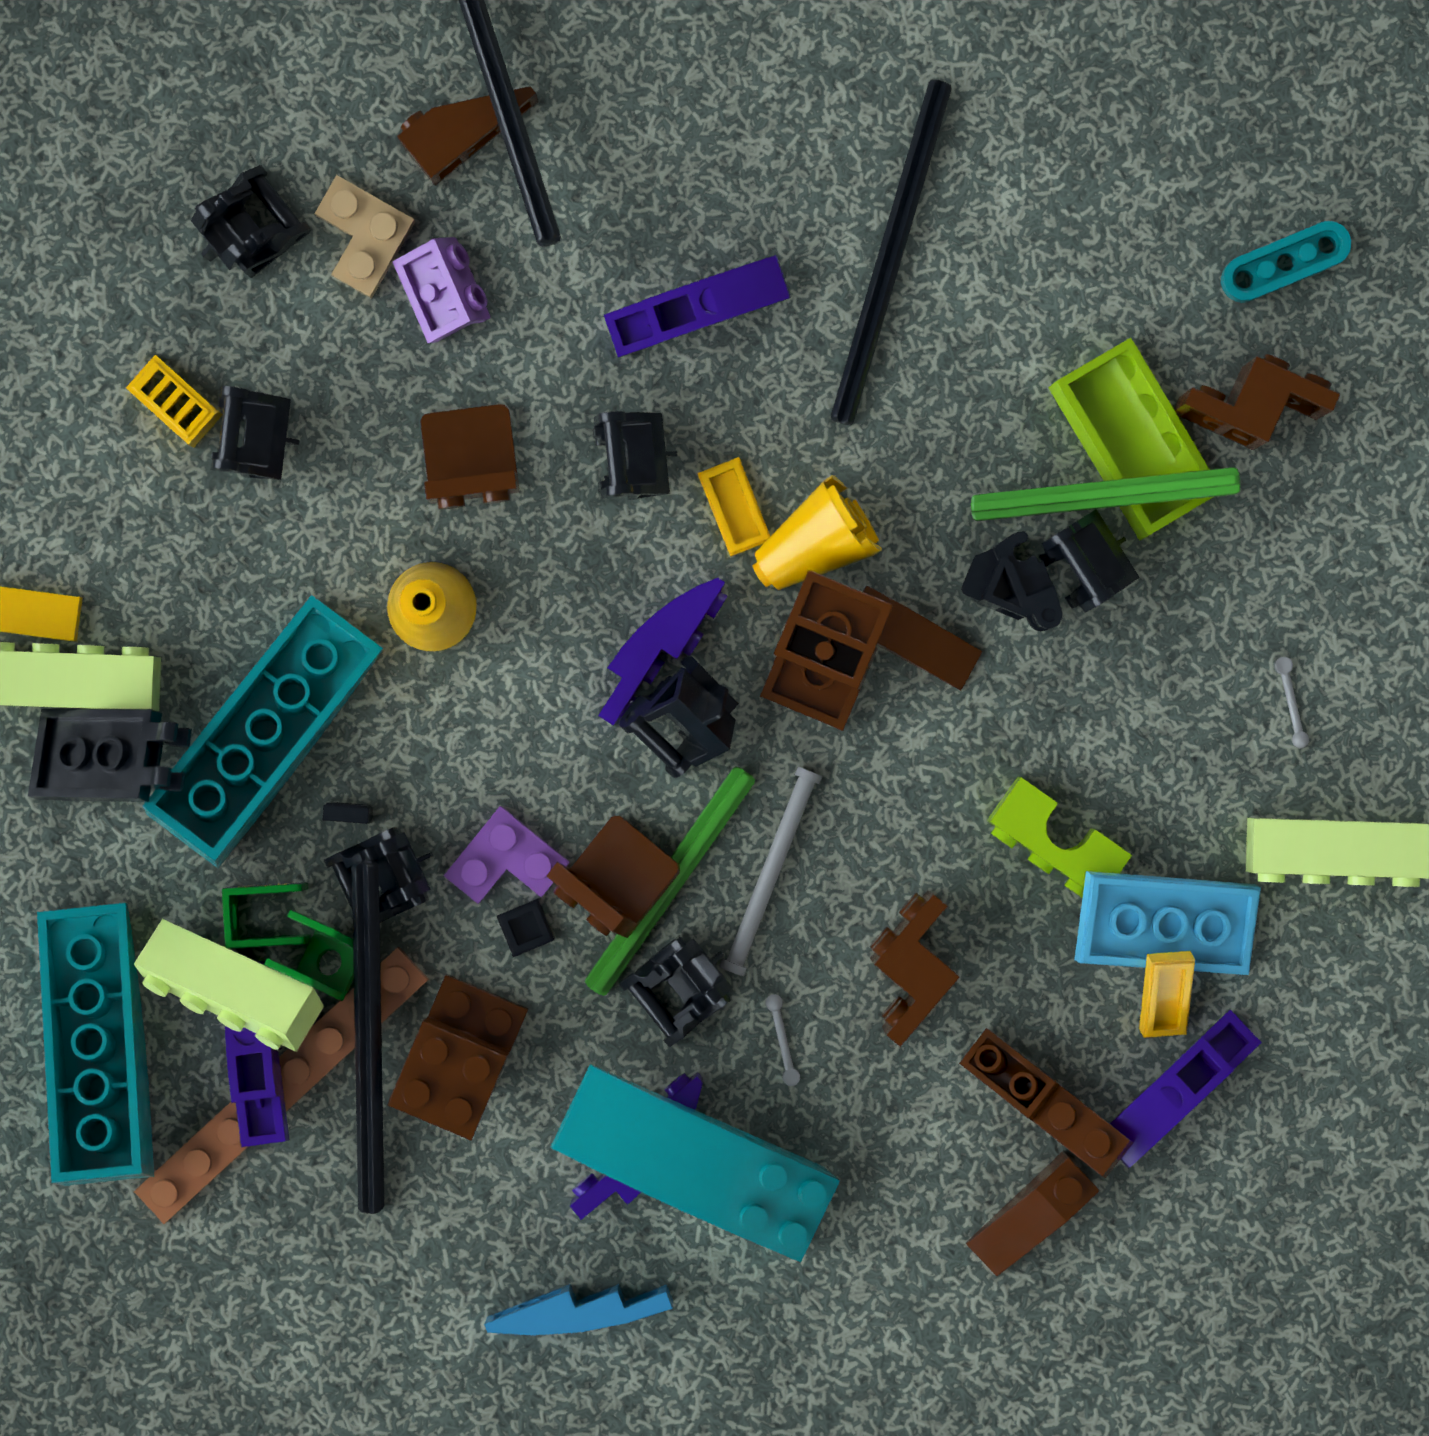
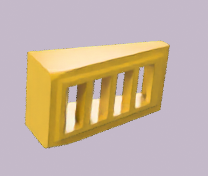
[126,355,223,448]

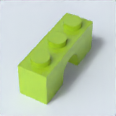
[986,777,1132,898]

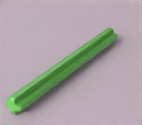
[971,467,1241,521]
[585,766,755,996]

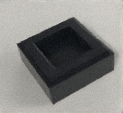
[322,802,373,824]
[496,899,555,957]

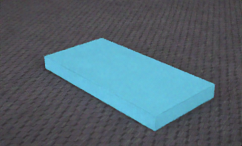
[1074,871,1261,975]

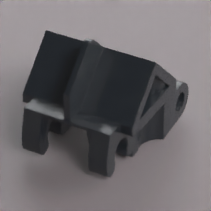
[191,165,311,278]
[210,386,300,480]
[592,411,678,500]
[1038,509,1140,613]
[961,531,1063,631]
[619,656,739,778]
[324,827,433,923]
[619,935,733,1047]

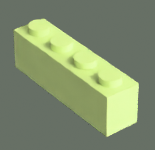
[0,642,161,711]
[1246,818,1429,887]
[134,919,324,1052]

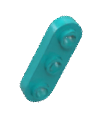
[1221,221,1351,303]

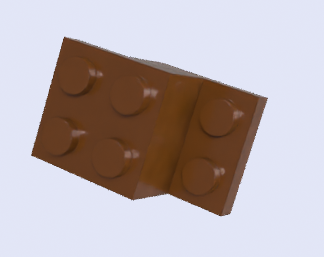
[1174,354,1341,450]
[760,570,894,731]
[870,890,959,1047]
[387,974,529,1141]

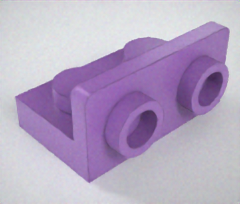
[392,237,490,343]

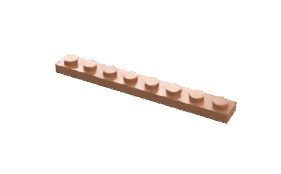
[134,947,429,1224]

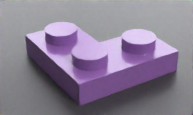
[444,806,570,904]

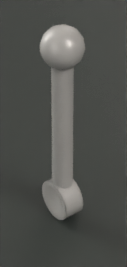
[1274,657,1309,749]
[765,994,800,1086]

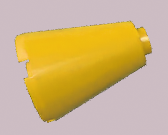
[752,475,882,590]
[387,562,477,651]

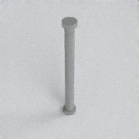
[719,767,823,976]

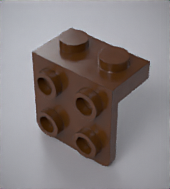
[420,404,520,509]
[546,816,680,938]

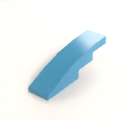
[484,1284,673,1335]

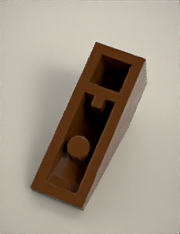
[397,86,539,186]
[862,585,982,691]
[966,1151,1100,1276]

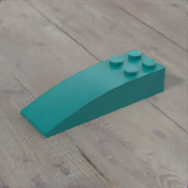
[142,595,383,868]
[37,903,155,1186]
[550,1064,840,1262]

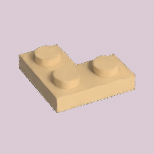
[314,175,416,299]

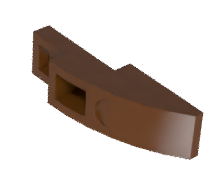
[959,1028,1133,1178]

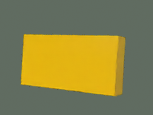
[697,457,770,557]
[0,586,83,642]
[1139,951,1195,1038]

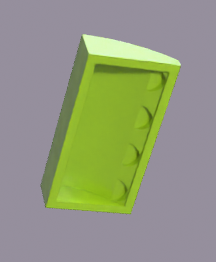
[1048,338,1213,541]

